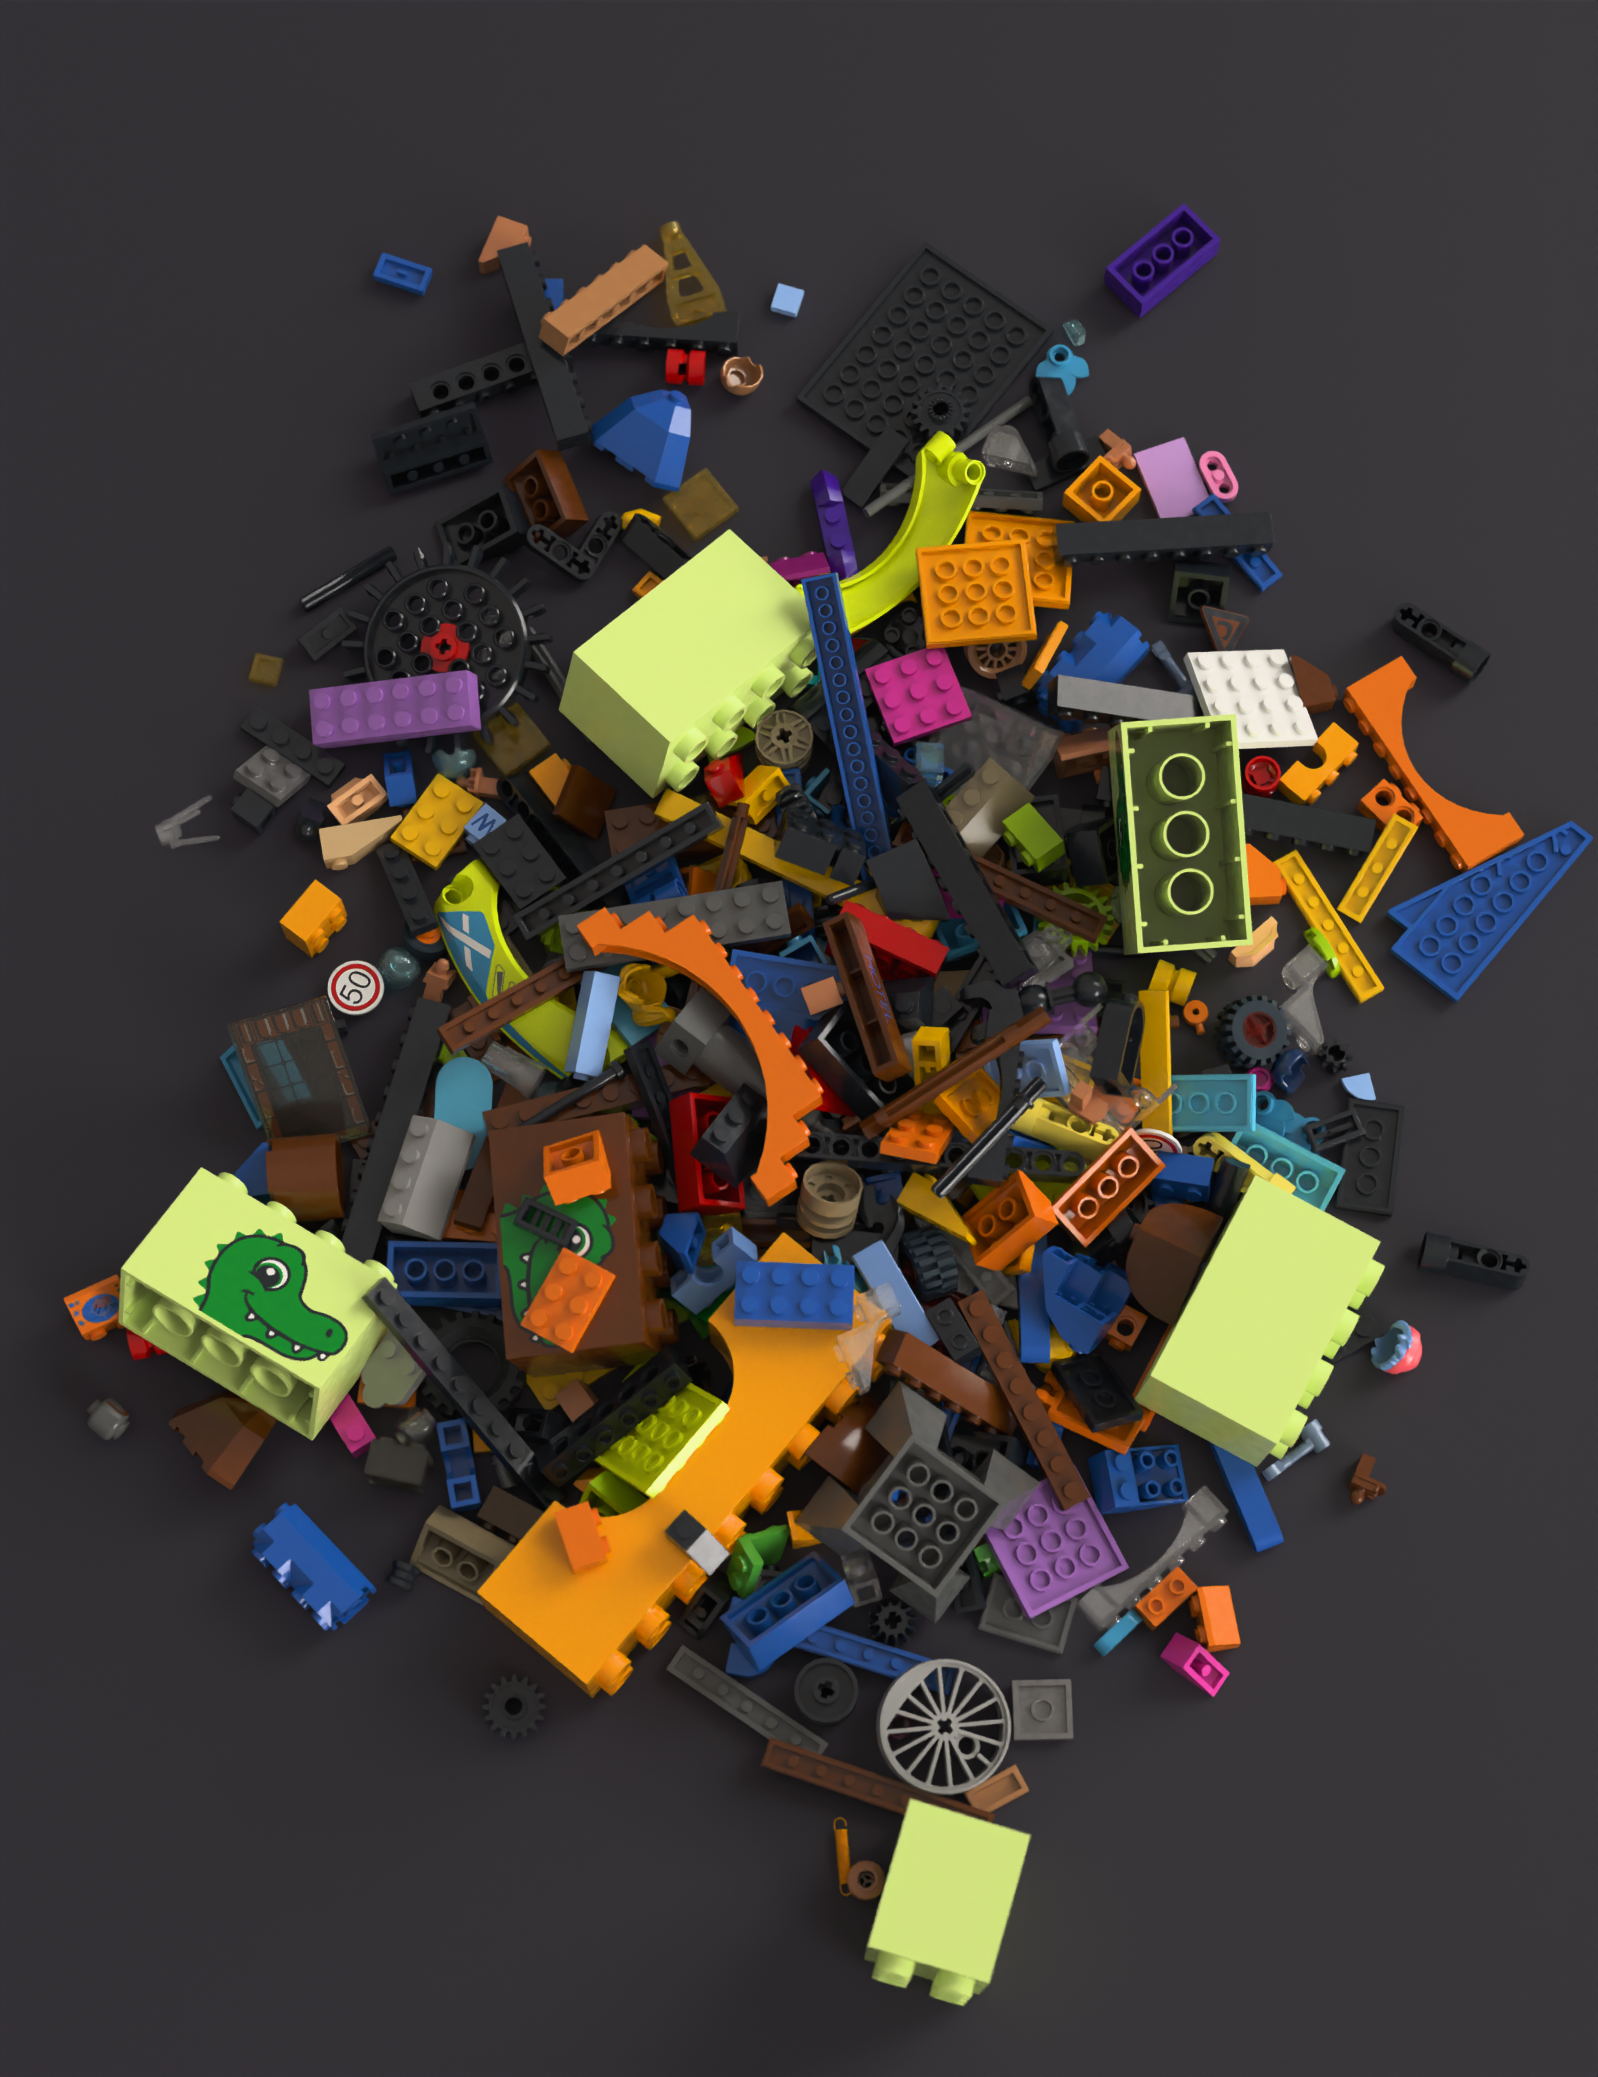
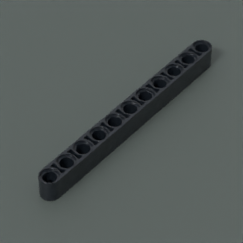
[496,771,691,1010]
[785,1132,1085,1184]

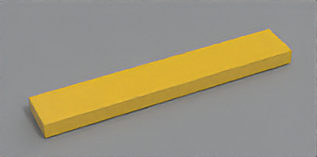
[1273,850,1384,1004]
[1138,990,1173,1136]

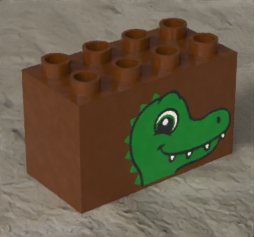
[488,1112,680,1378]

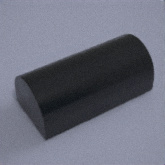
[1204,1155,1251,1220]

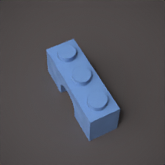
[670,1226,758,1315]

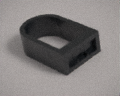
[1090,993,1145,1098]

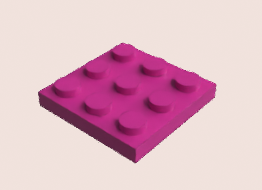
[864,648,972,747]

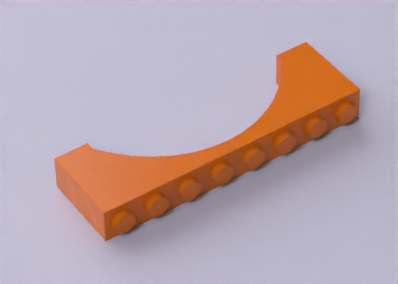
[1343,656,1524,873]

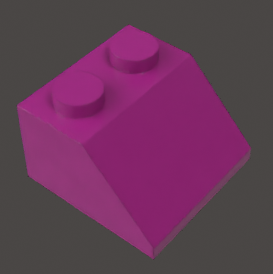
[770,552,831,588]

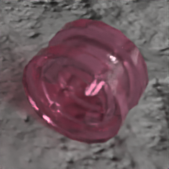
[887,1714,911,1740]

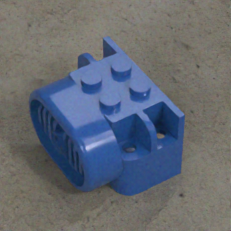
[728,949,843,1042]

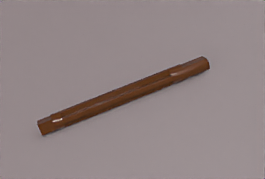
[859,1005,1052,1139]

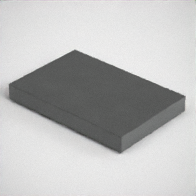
[978,1573,1078,1655]

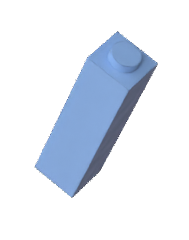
[564,971,621,1082]

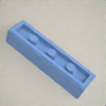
[851,1240,940,1346]

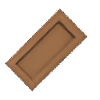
[963,1765,1029,1812]

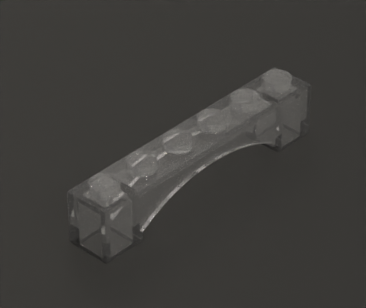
[1076,1485,1229,1632]

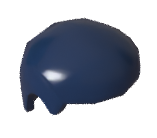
[1270,1049,1308,1095]

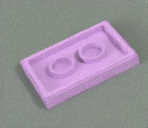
[1133,437,1209,518]

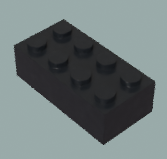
[797,1003,915,1121]

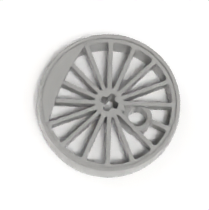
[876,1659,1011,1795]

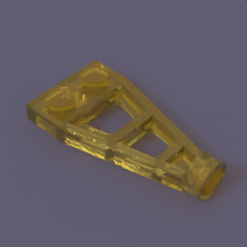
[659,222,727,327]

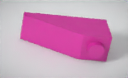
[330,1393,379,1459]

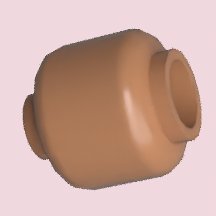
[847,1860,886,1901]

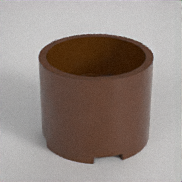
[266,1133,346,1222]

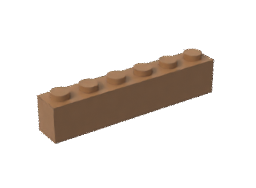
[538,244,669,356]

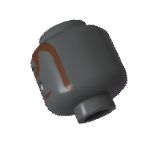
[86,1397,130,1440]

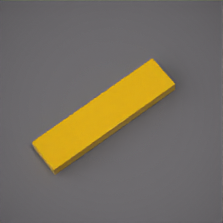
[1337,813,1419,923]

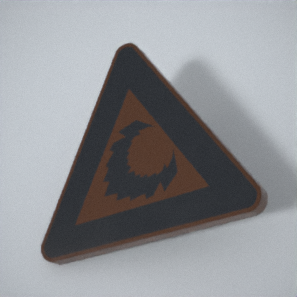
[1200,606,1249,652]

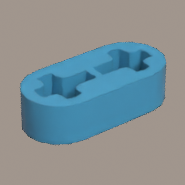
[1093,1609,1143,1657]

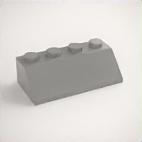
[377,1115,476,1241]

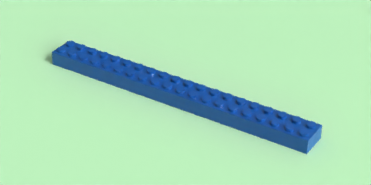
[801,572,893,889]

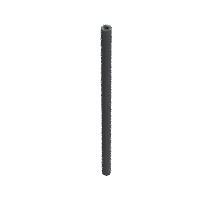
[862,396,1032,518]

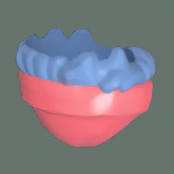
[1371,1320,1422,1374]

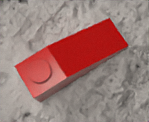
[704,753,745,808]

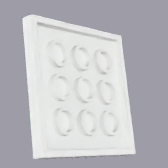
[1183,649,1318,749]

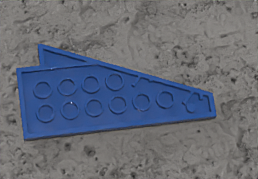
[1386,821,1593,1004]

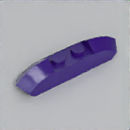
[810,469,858,581]

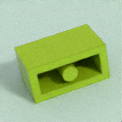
[1002,802,1065,873]

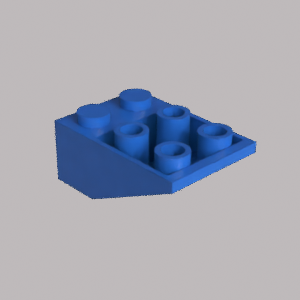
[1087,1444,1189,1515]

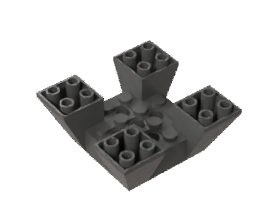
[794,1380,1040,1624]

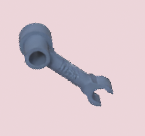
[1152,640,1197,696]
[1261,1419,1331,1481]

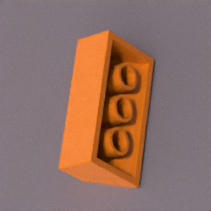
[1051,1126,1166,1248]

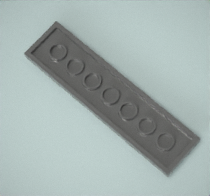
[558,881,791,973]

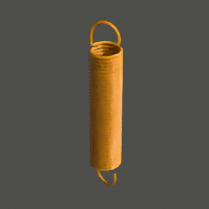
[834,1818,851,1896]

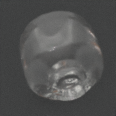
[394,1406,437,1449]

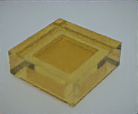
[249,653,283,687]

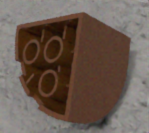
[1126,1204,1224,1325]
[805,1395,889,1495]

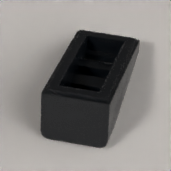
[513,1196,579,1248]

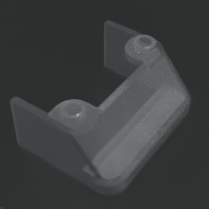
[1055,1003,1178,1135]

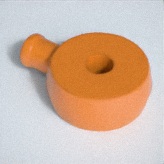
[1182,1000,1209,1035]

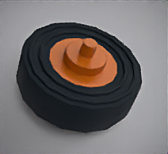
[400,921,447,960]

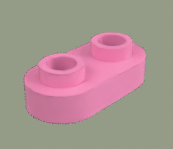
[1198,451,1238,503]

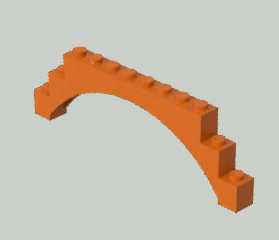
[576,907,824,1207]

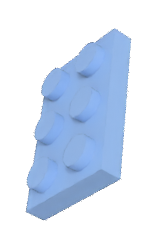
[984,1038,1071,1099]

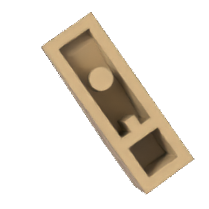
[319,815,403,870]

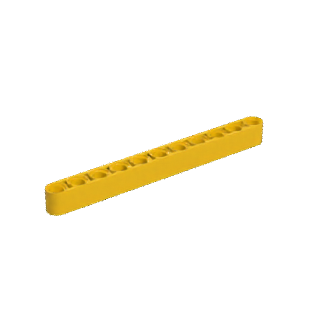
[654,789,940,939]

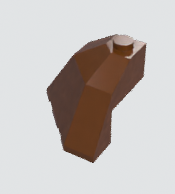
[169,1390,278,1490]

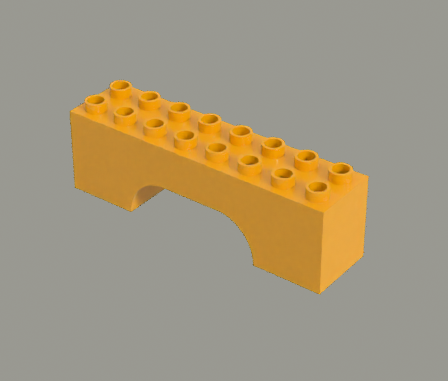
[477,1232,892,1698]

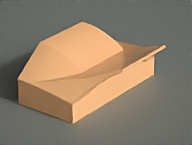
[327,774,388,825]
[1228,916,1278,968]

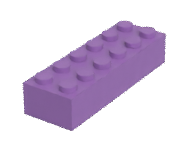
[309,670,481,749]

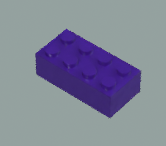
[1103,203,1221,318]

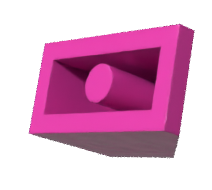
[1160,1632,1230,1697]

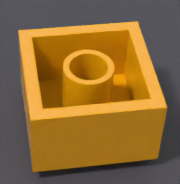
[1062,455,1141,522]
[280,879,347,958]

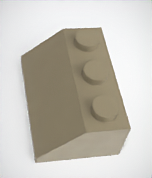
[946,757,1036,858]
[409,1505,515,1606]

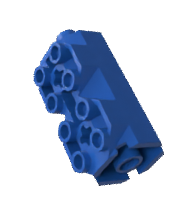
[1035,611,1150,734]
[251,1503,377,1631]

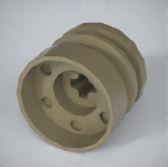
[755,709,813,774]
[795,1162,863,1239]

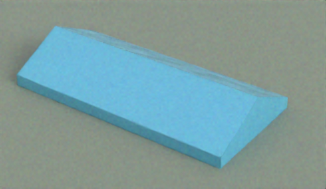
[1231,1123,1346,1211]

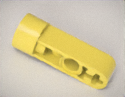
[1009,1097,1119,1161]
[1193,1132,1297,1194]

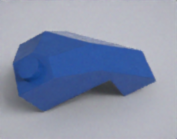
[589,389,691,492]
[1042,1246,1133,1354]

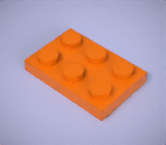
[880,1109,958,1164]
[520,1247,616,1354]

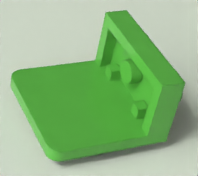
[726,1524,790,1600]

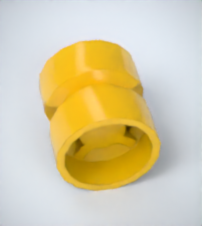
[1148,959,1197,1007]

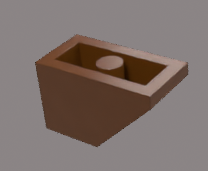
[1289,655,1338,714]

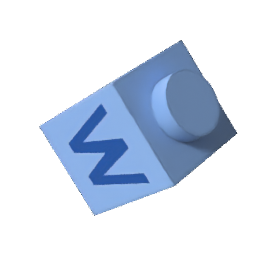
[464,803,507,847]

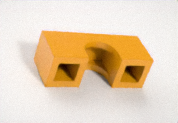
[1277,722,1359,806]

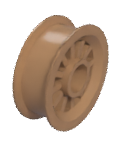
[963,641,1027,679]

